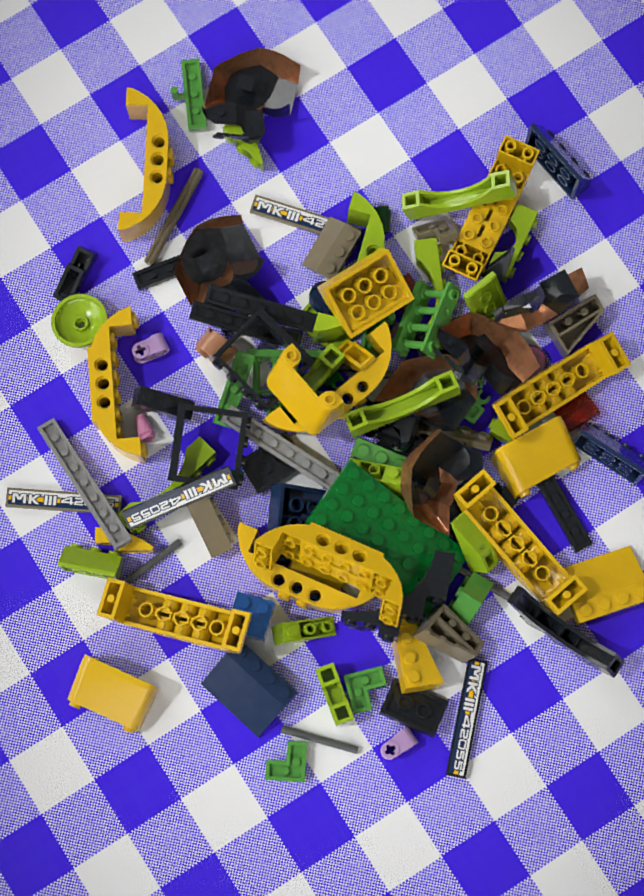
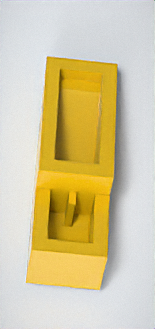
[338,339,376,371]
[95,527,155,553]

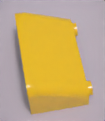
[267,343,344,435]
[491,416,581,499]
[67,655,159,734]

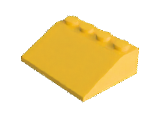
[317,248,415,339]
[564,546,644,626]

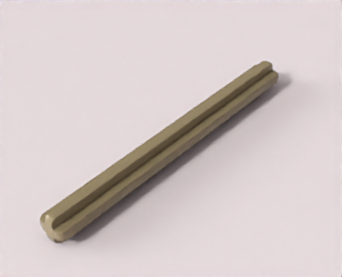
[144,168,203,266]

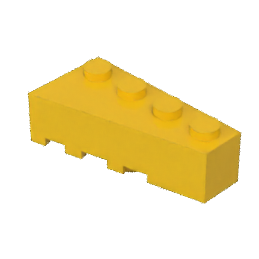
[391,619,444,694]

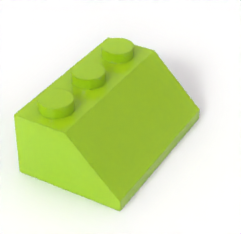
[57,543,125,580]

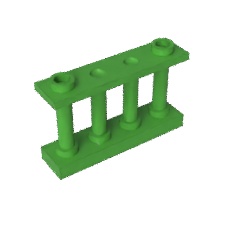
[391,280,461,359]
[247,349,323,400]

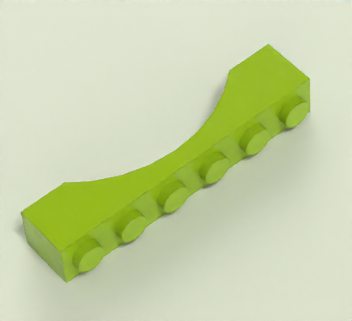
[402,169,517,221]
[414,238,451,350]
[343,370,461,438]
[117,436,217,535]

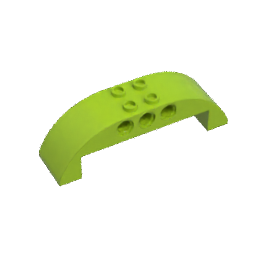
[312,192,385,343]

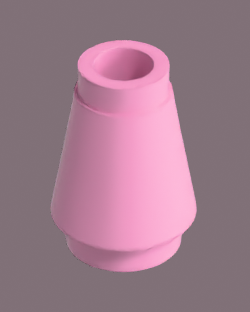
[135,414,156,443]

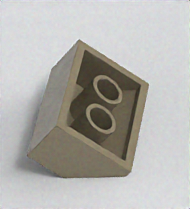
[302,217,362,280]

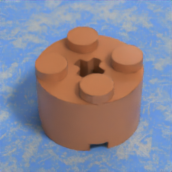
[195,327,238,365]

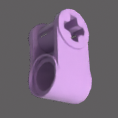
[132,333,170,364]
[380,726,419,760]

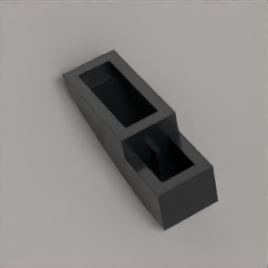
[53,246,98,301]
[476,247,515,284]

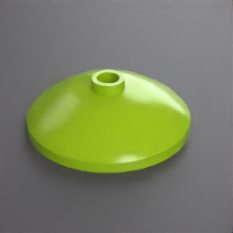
[51,294,108,348]

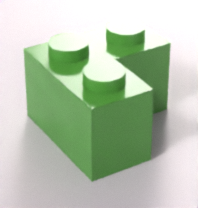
[448,571,494,626]

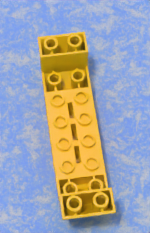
[441,135,540,282]
[87,306,148,463]
[253,522,403,627]

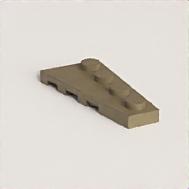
[416,414,494,451]

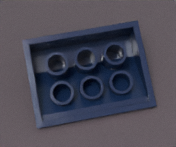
[525,123,591,200]
[573,421,644,486]
[267,483,327,565]
[201,643,298,737]

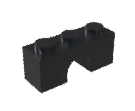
[131,386,195,423]

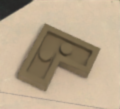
[412,217,459,244]

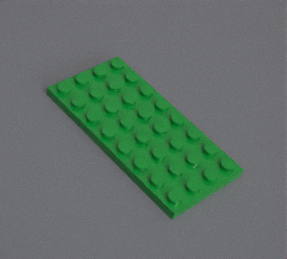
[305,460,466,617]

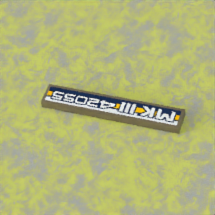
[250,194,361,235]
[5,487,123,515]

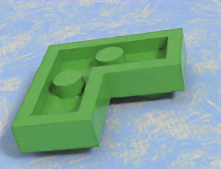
[344,666,387,715]
[265,741,307,782]

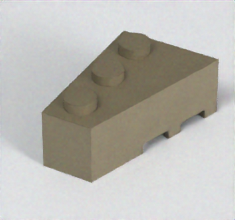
[543,294,605,358]
[187,497,234,558]
[413,603,485,663]

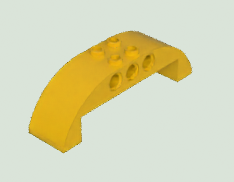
[118,88,175,242]
[262,322,392,433]
[492,331,632,440]
[453,469,588,615]
[238,522,377,614]
[96,577,252,654]

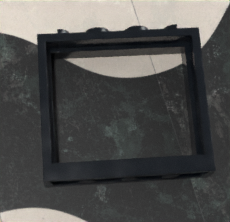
[211,307,315,412]
[168,403,252,490]

